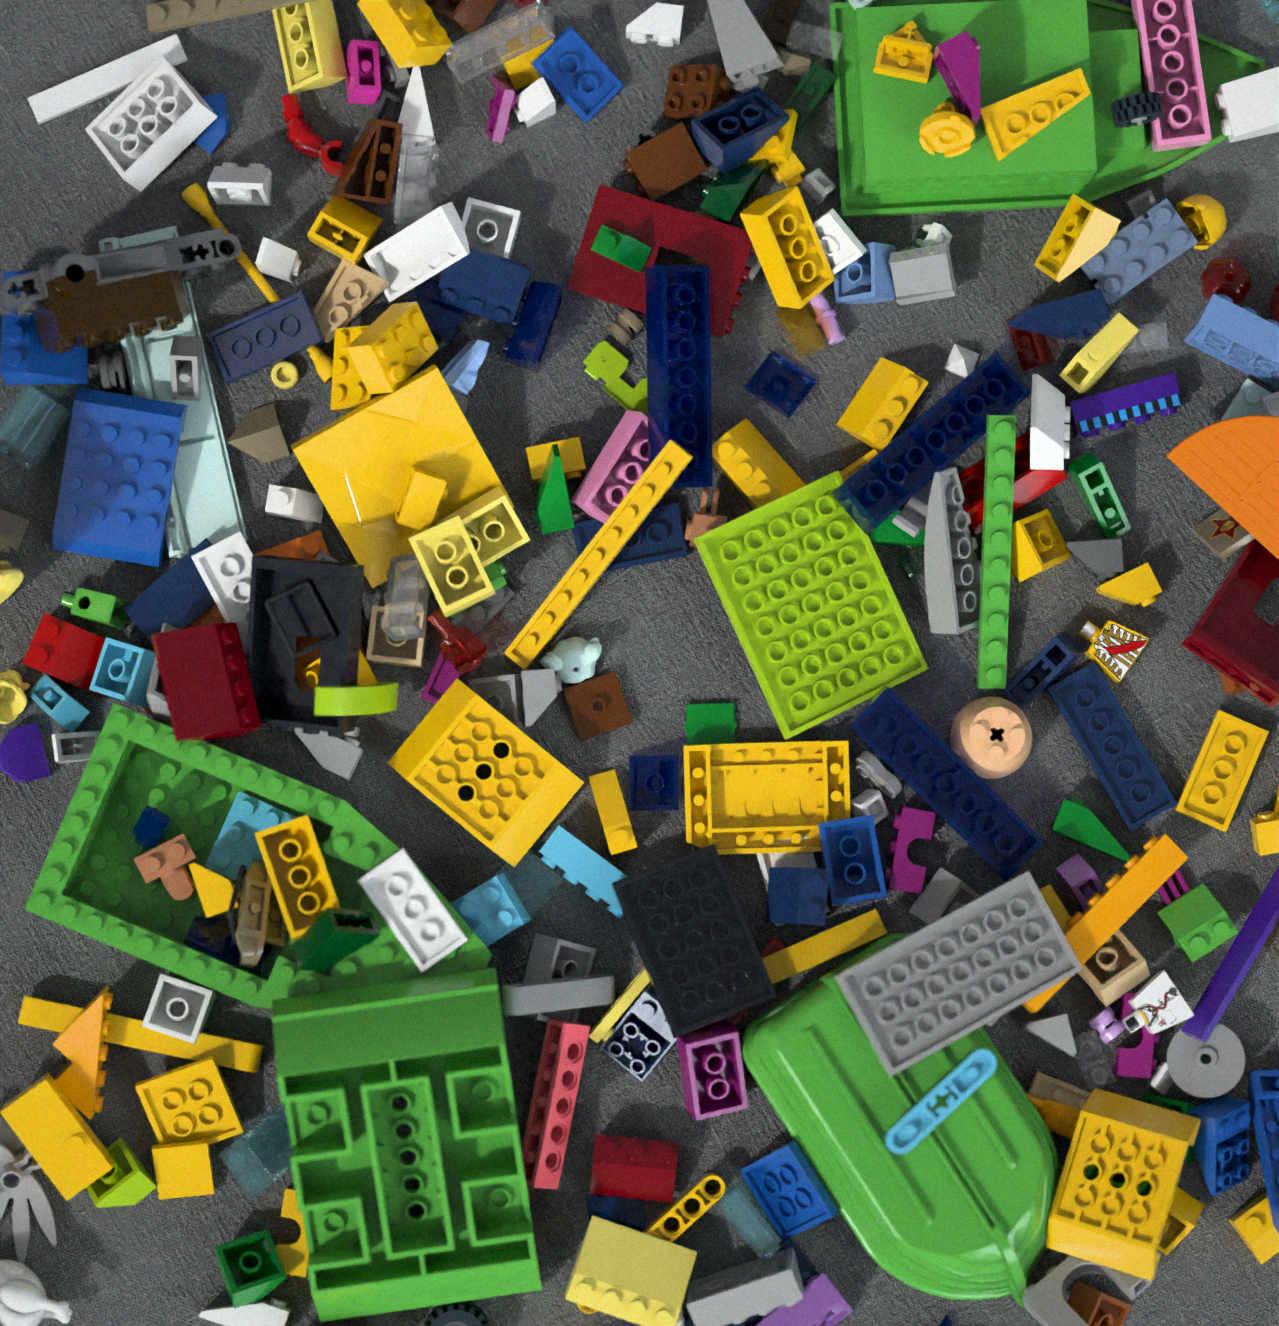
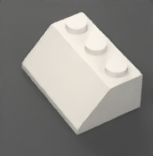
[1030,374,1070,470]

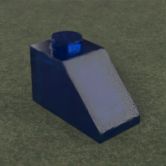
[131,804,175,850]

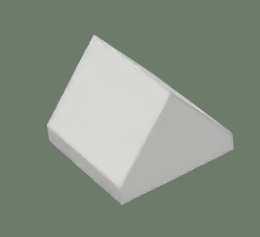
[801,168,836,204]

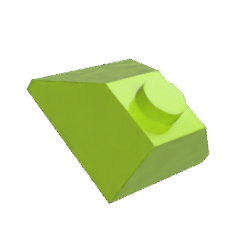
[86,1137,157,1208]

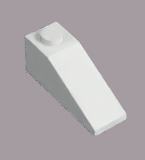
[398,66,436,155]
[199,1298,291,1326]

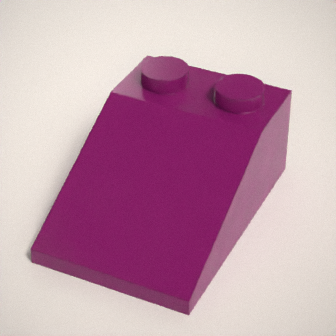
[932,30,981,128]

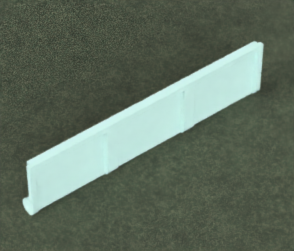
[98,226,248,558]

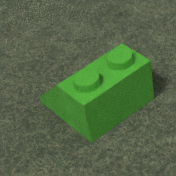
[1156,882,1238,963]

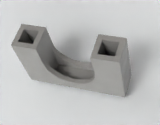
[1022,1255,1152,1326]

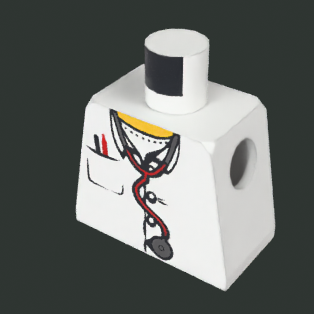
[1122,971,1194,1034]

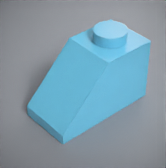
[27,674,89,733]

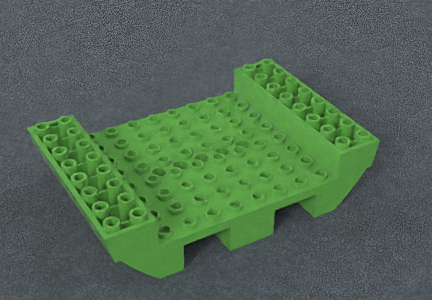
[272,968,542,1322]

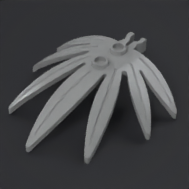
[0,1143,57,1264]

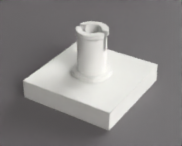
[812,208,867,275]

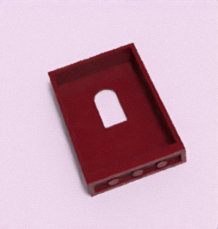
[567,184,756,339]
[1181,539,1279,708]

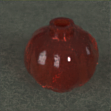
[1200,256,1251,305]

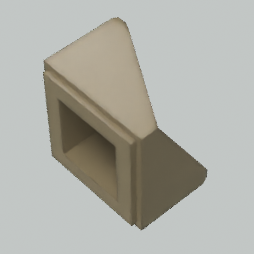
[779,51,811,76]

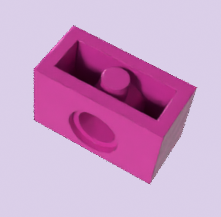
[345,40,381,105]

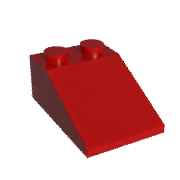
[22,613,105,697]

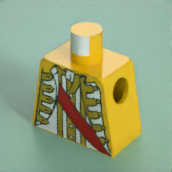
[1078,620,1149,683]

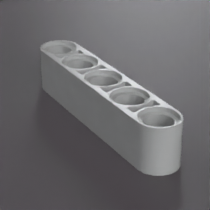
[502,974,615,1015]

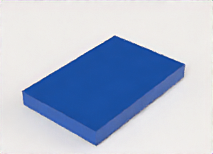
[530,26,624,123]

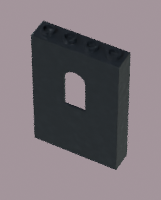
[246,555,364,737]

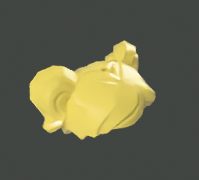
[0,670,30,724]

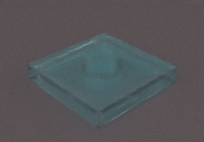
[494,850,564,918]

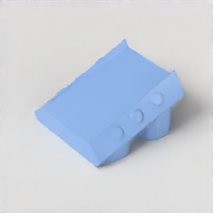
[440,340,490,395]

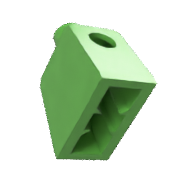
[61,588,129,630]

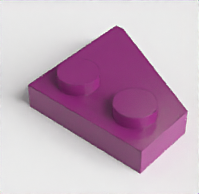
[486,75,516,143]

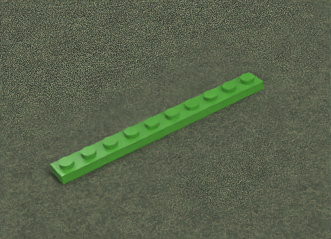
[977,414,1016,689]

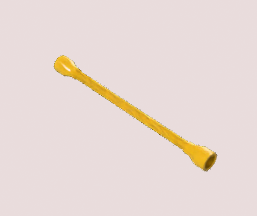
[181,183,333,383]

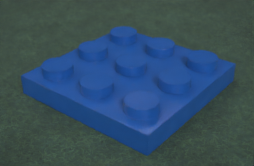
[739,1140,839,1241]

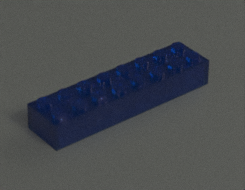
[645,266,713,488]
[831,351,1032,534]
[846,685,1045,881]

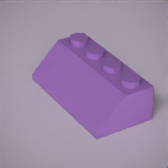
[756,1273,853,1326]

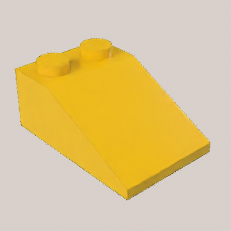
[1034,193,1121,283]

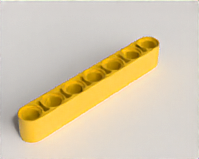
[577,1172,725,1314]

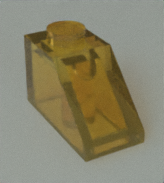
[775,306,825,361]

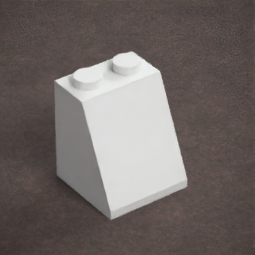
[1215,67,1279,143]

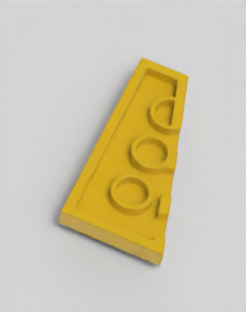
[980,68,1091,161]

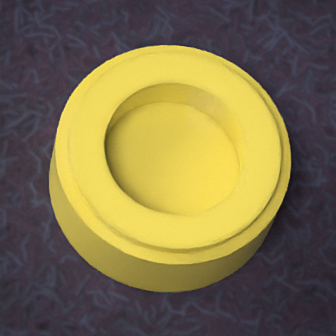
[271,361,299,390]

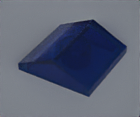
[744,350,817,419]
[629,755,681,811]

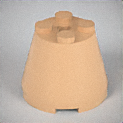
[950,697,1032,779]

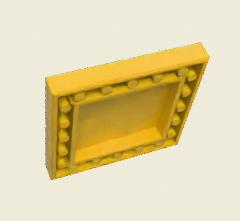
[290,364,515,589]

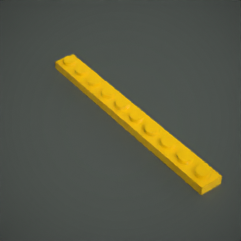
[504,440,693,670]

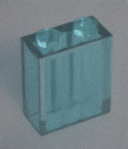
[0,384,72,470]
[716,1185,782,1258]

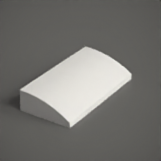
[363,202,470,302]

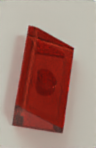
[1006,315,1054,371]

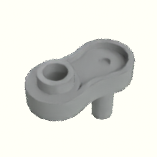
[855,751,914,798]

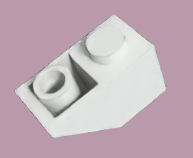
[626,3,684,47]

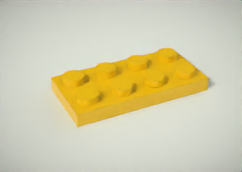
[1174,710,1269,832]

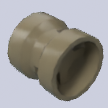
[606,308,644,346]

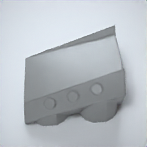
[888,243,957,305]

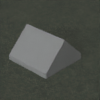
[1020,1013,1076,1057]

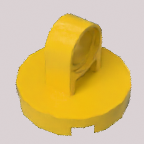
[919,102,975,157]

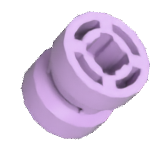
[1088,1005,1126,1044]

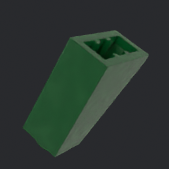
[293,907,381,972]

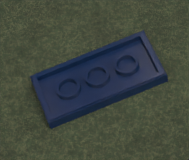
[206,290,325,384]
[572,502,689,573]
[123,538,215,644]

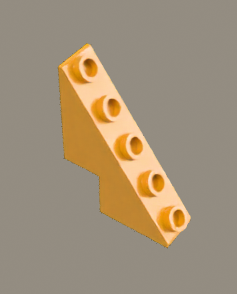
[52,986,113,1120]

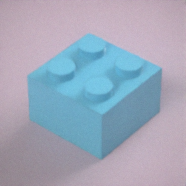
[89,637,155,708]
[450,873,532,947]

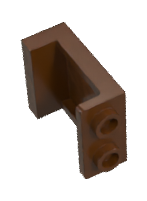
[621,122,708,201]

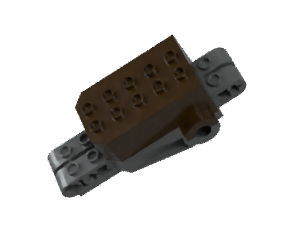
[0,228,241,354]

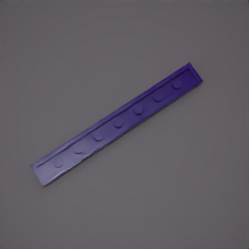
[1181,866,1279,1043]

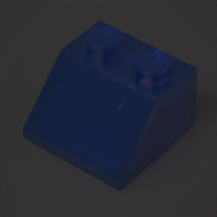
[408,278,467,346]

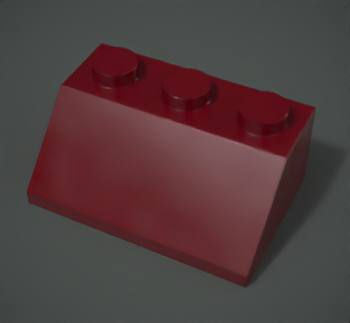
[590,1134,679,1203]

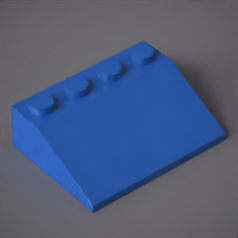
[0,271,89,385]

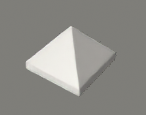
[944,344,980,379]

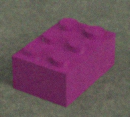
[676,1021,748,1121]

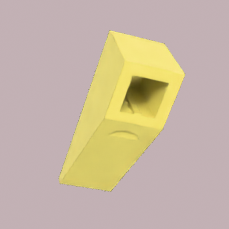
[1059,313,1140,393]

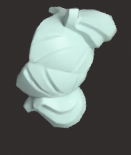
[541,637,602,684]

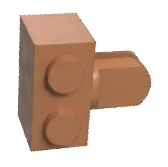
[685,487,727,548]
[134,833,198,901]

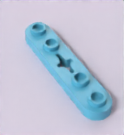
[885,1049,997,1154]

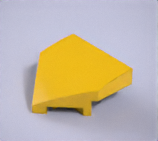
[873,20,933,84]

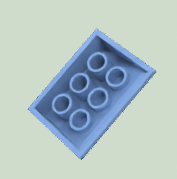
[1183,293,1279,390]

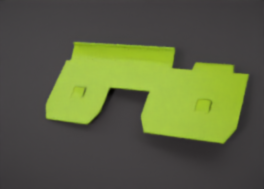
[583,341,663,416]

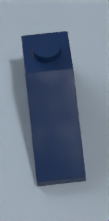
[1002,632,1085,710]

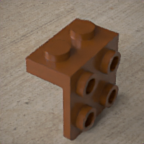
[664,64,733,119]

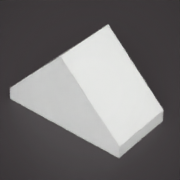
[52,731,100,764]

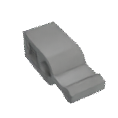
[892,478,933,538]

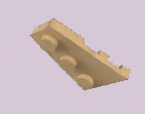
[313,259,390,343]

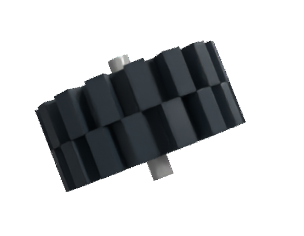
[1110,92,1164,128]

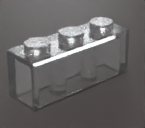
[381,554,430,642]

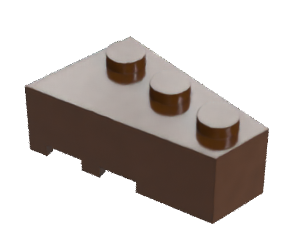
[330,118,403,205]

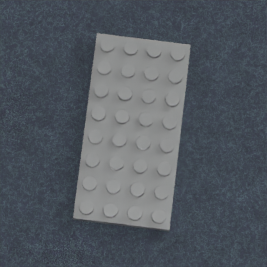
[835,871,1083,1077]

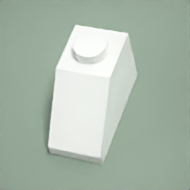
[513,77,556,128]
[255,237,302,282]
[265,484,325,524]

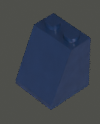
[765,867,829,926]

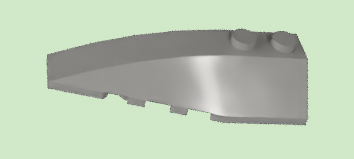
[924,467,981,635]

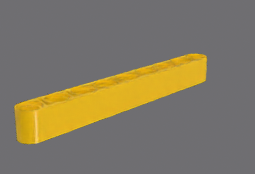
[18,996,264,1073]

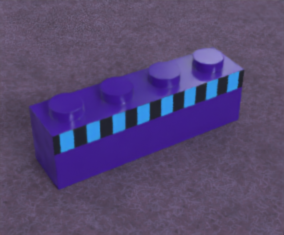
[1067,373,1184,439]

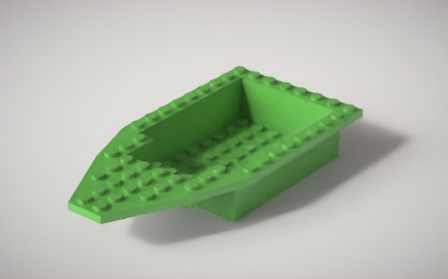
[829,0,1266,218]
[25,703,492,1008]

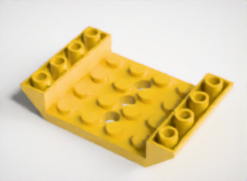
[387,678,584,868]
[1046,1088,1201,1281]

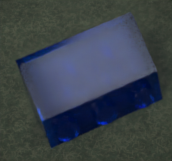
[503,281,563,372]

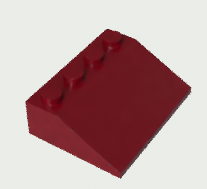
[151,622,262,742]

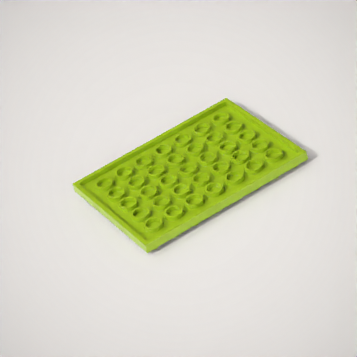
[693,470,928,739]

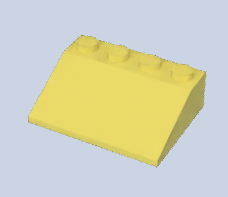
[564,1215,697,1326]

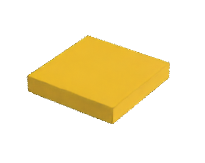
[152,1140,215,1200]

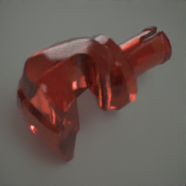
[427,608,488,674]

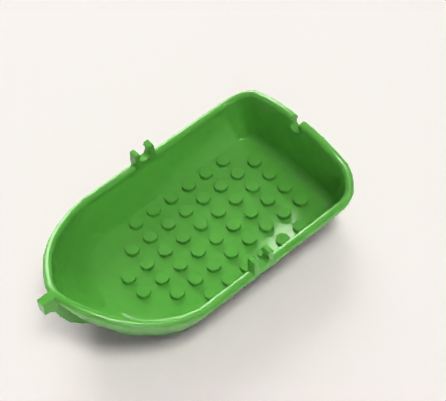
[741,933,1060,1307]

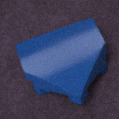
[194,93,232,154]

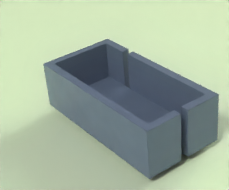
[1078,198,1198,308]

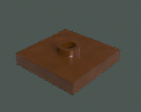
[563,671,633,741]

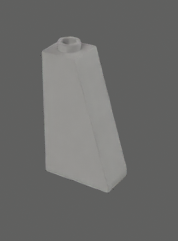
[707,0,785,83]

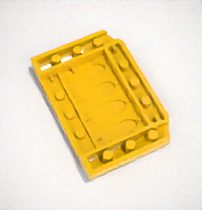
[683,740,851,855]

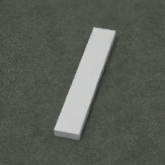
[27,34,188,125]

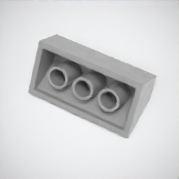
[686,1247,804,1326]

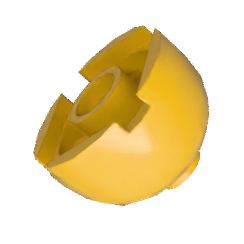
[1175,194,1227,250]

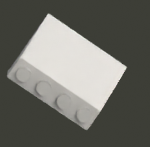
[85,54,217,192]

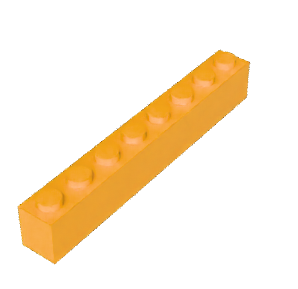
[1021,834,1188,1013]

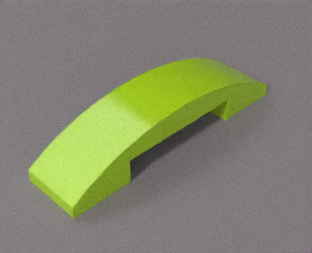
[314,681,399,716]

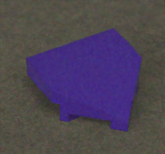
[0,723,51,783]

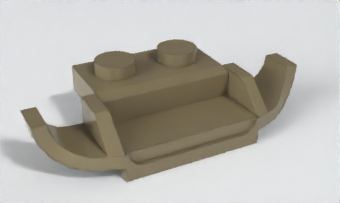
[235,858,287,968]

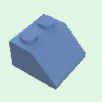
[834,242,896,304]

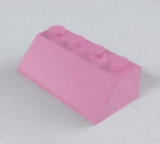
[570,410,681,524]

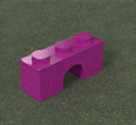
[884,807,935,894]
[1114,993,1159,1079]

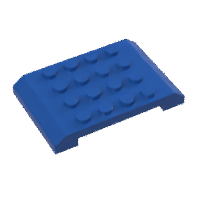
[52,387,188,567]

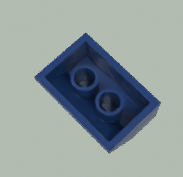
[434,245,532,327]

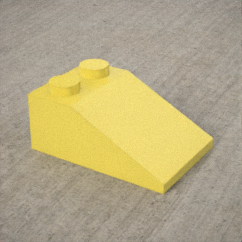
[409,515,495,617]

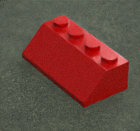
[958,430,1067,535]

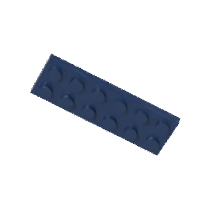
[1046,661,1177,831]

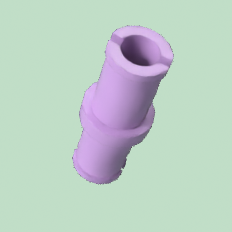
[809,290,845,345]

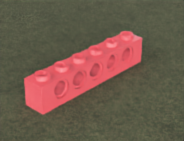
[522,1018,590,1190]

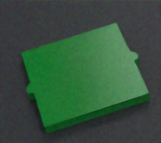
[684,703,737,745]

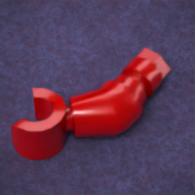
[281,93,344,175]

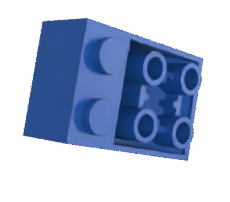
[1188,1094,1250,1196]

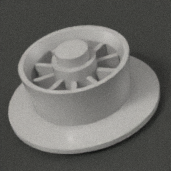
[1167,1023,1245,1098]

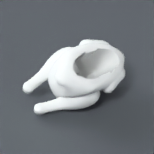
[0,1260,73,1326]

